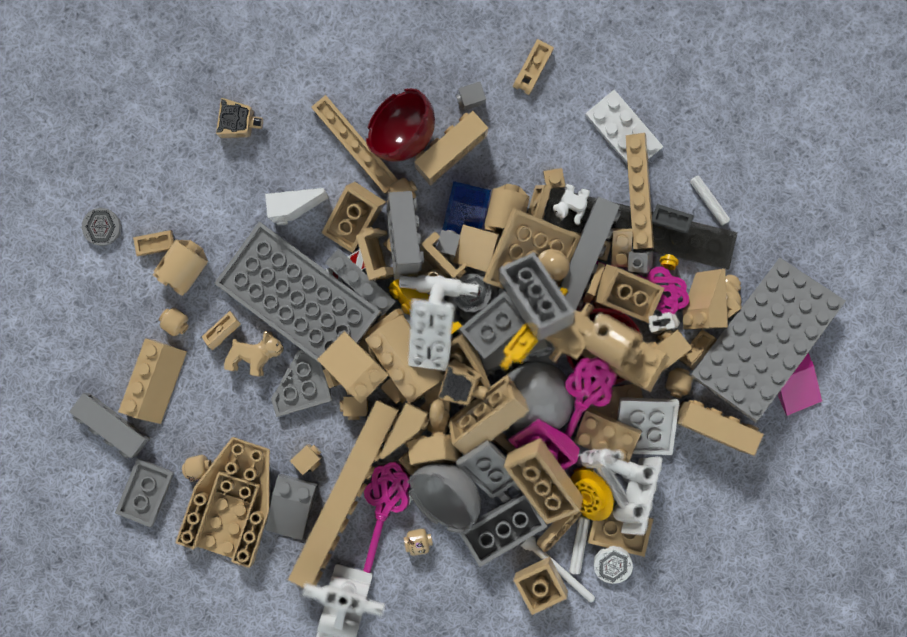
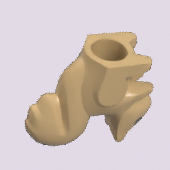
[726,275,742,320]
[427,399,451,435]

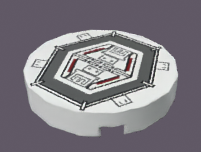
[593,546,633,584]

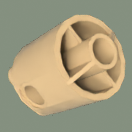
[484,184,530,236]
[153,240,208,296]
[583,314,642,370]

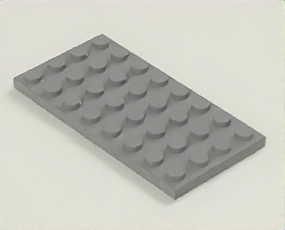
[214,222,382,364]
[690,258,846,423]

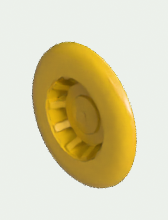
[570,470,614,521]

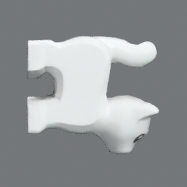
[553,184,590,225]
[648,312,680,334]

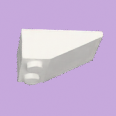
[265,188,328,225]

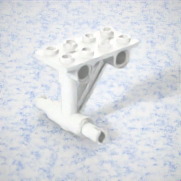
[399,275,479,371]
[575,449,662,535]
[302,564,385,637]

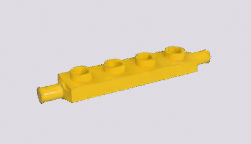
[500,287,568,370]

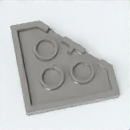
[271,350,333,417]

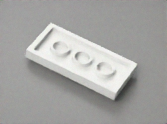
[585,90,663,165]

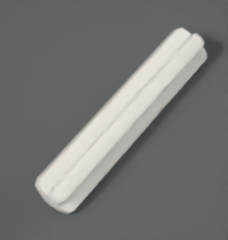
[690,176,730,225]
[569,517,590,575]

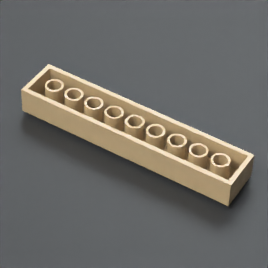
[288,400,400,588]

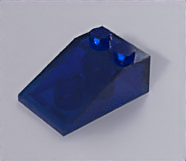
[442,181,491,235]

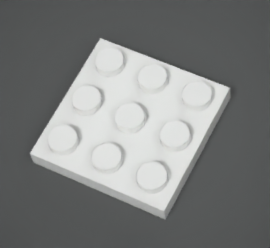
[617,397,679,455]

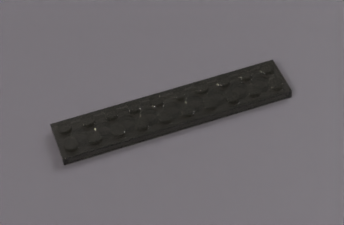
[544,188,738,270]

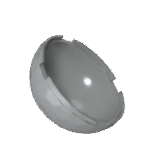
[507,361,575,433]
[408,463,480,533]

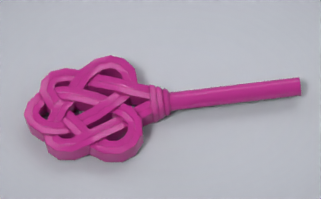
[596,261,689,314]
[564,357,616,439]
[363,462,411,573]

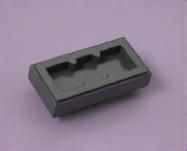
[652,204,694,235]

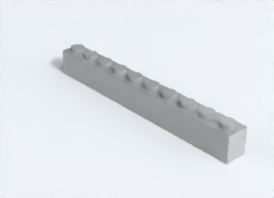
[529,197,621,365]

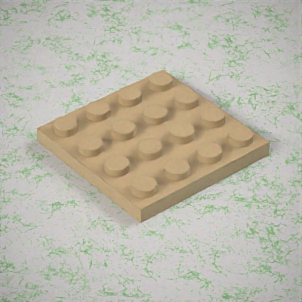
[483,208,581,290]

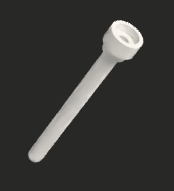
[520,536,595,602]

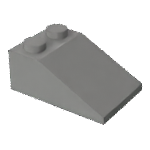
[265,473,318,540]

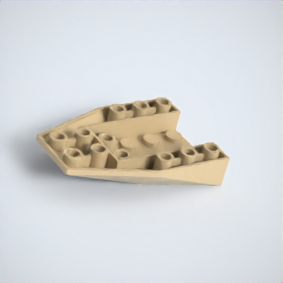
[175,437,270,568]

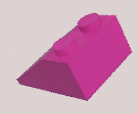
[777,353,822,416]
[509,419,580,470]

